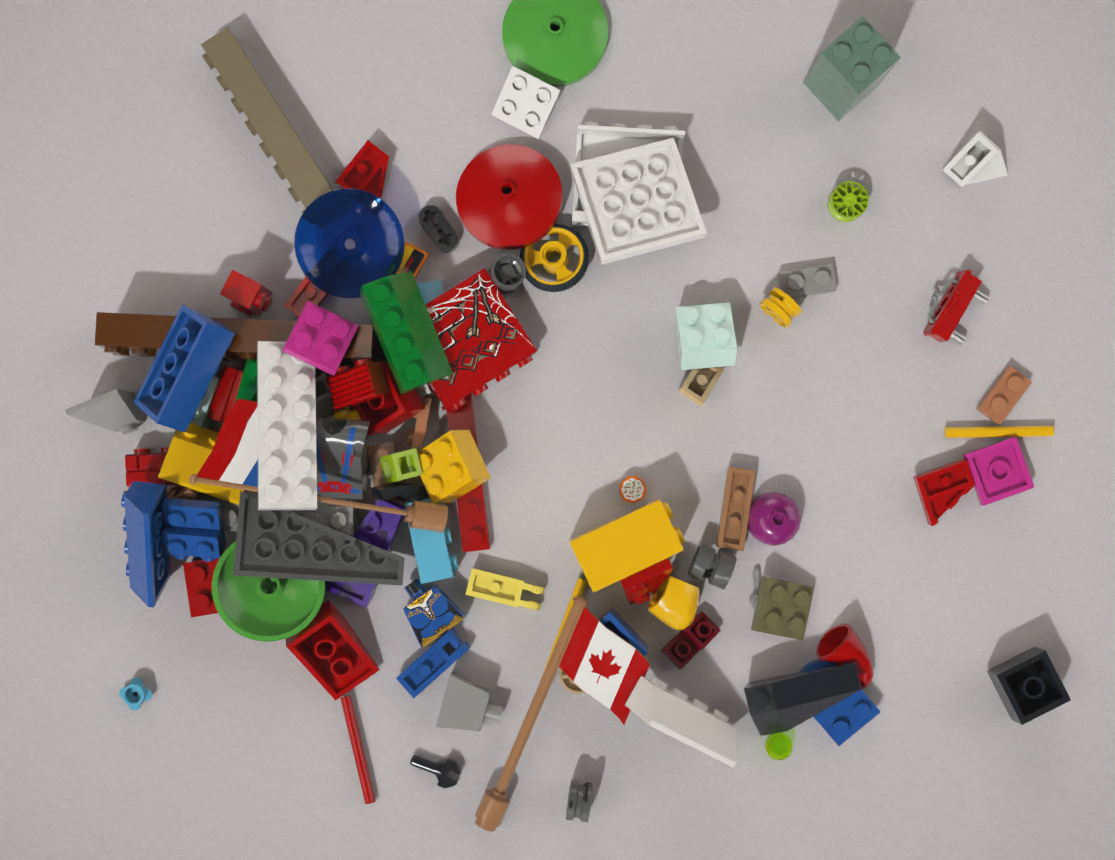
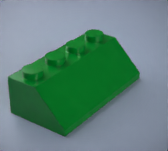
[360,271,453,394]

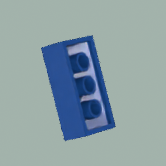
[133,304,235,433]
[121,481,171,608]

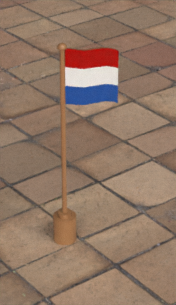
[189,399,448,533]

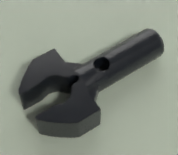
[410,755,461,788]

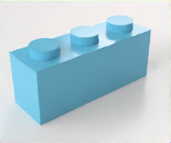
[404,498,458,584]

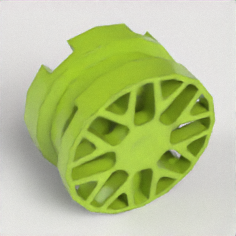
[827,181,869,222]

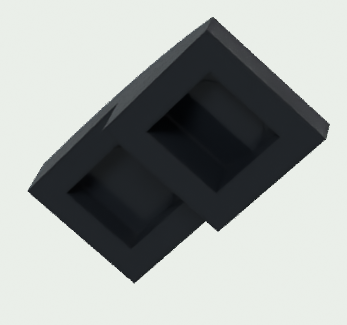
[370,483,429,502]

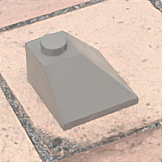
[65,389,145,435]

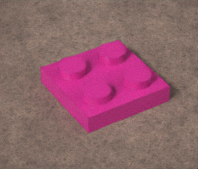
[283,301,359,376]
[962,437,1035,506]

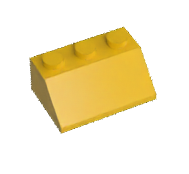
[158,423,244,505]

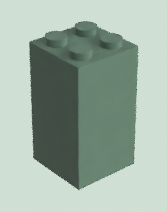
[803,16,901,122]

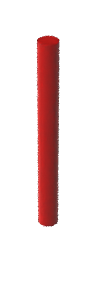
[340,695,376,804]

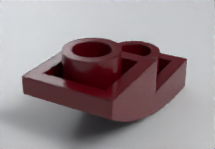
[660,611,721,670]

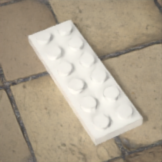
[257,341,317,510]

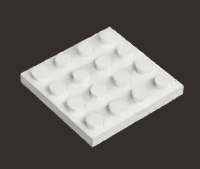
[570,137,707,265]

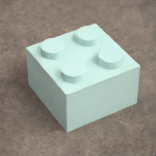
[675,302,737,370]

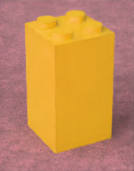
[569,499,685,593]

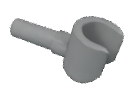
[749,570,760,609]

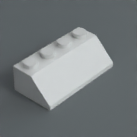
[625,676,736,768]

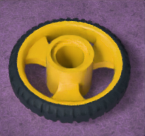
[520,224,589,292]

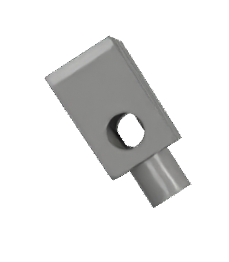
[436,672,503,731]

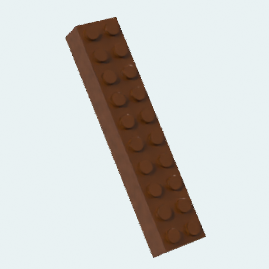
[95,312,379,366]

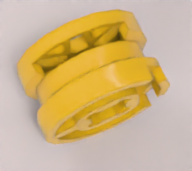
[759,287,802,328]

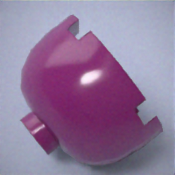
[747,492,801,546]

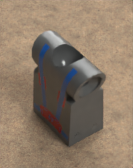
[316,417,370,500]

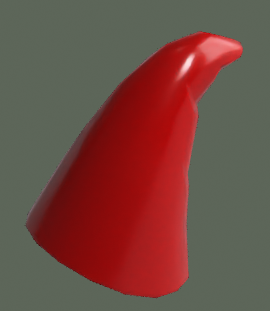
[816,624,874,690]

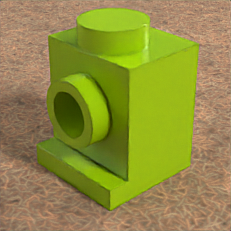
[379,448,423,484]

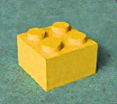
[417,430,491,504]

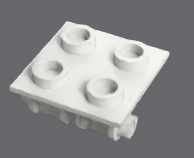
[491,66,561,139]

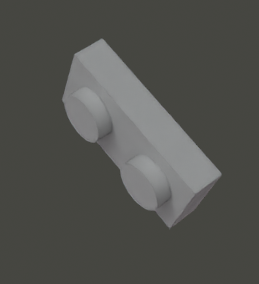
[778,264,837,298]

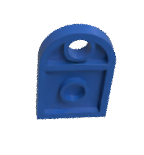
[800,659,880,746]

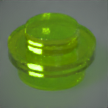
[765,732,793,760]

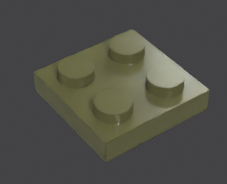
[751,576,814,640]

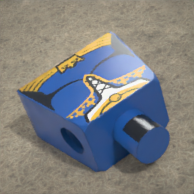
[403,579,466,648]

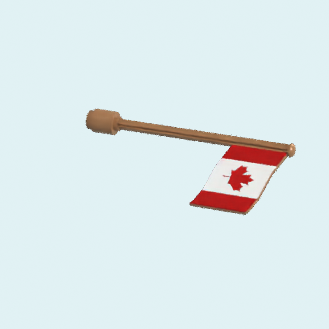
[475,596,650,832]

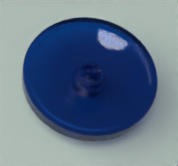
[294,189,404,298]

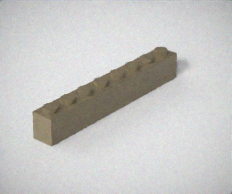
[201,27,347,229]

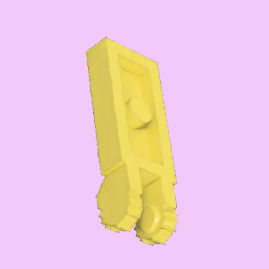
[465,568,545,610]

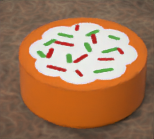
[619,476,646,503]

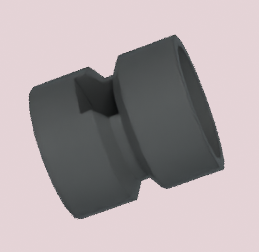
[488,253,526,295]
[688,543,737,590]

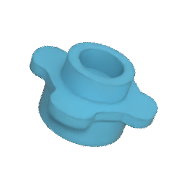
[119,677,152,710]

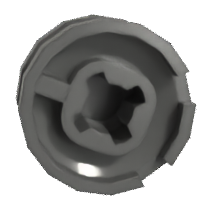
[566,780,593,823]

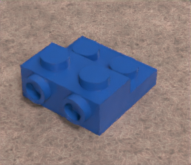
[162,498,226,562]

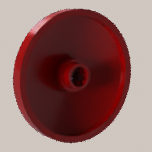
[456,144,563,250]

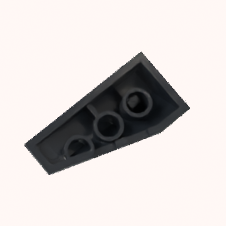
[744,661,862,736]

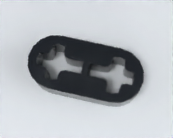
[419,205,458,253]

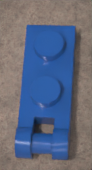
[396,627,471,698]

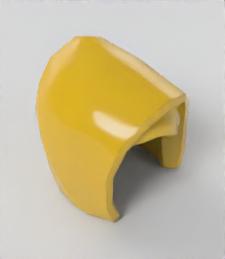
[648,575,699,630]

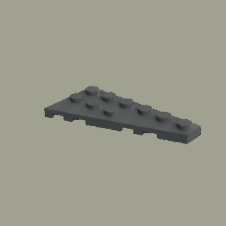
[233,491,405,586]

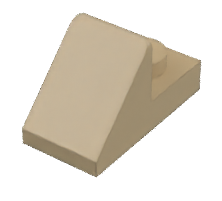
[678,367,724,406]

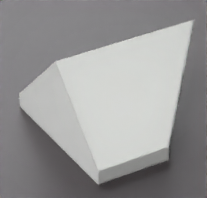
[943,131,1008,187]

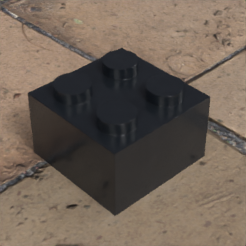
[987,647,1071,725]

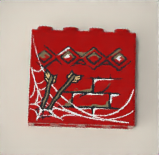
[425,268,537,411]

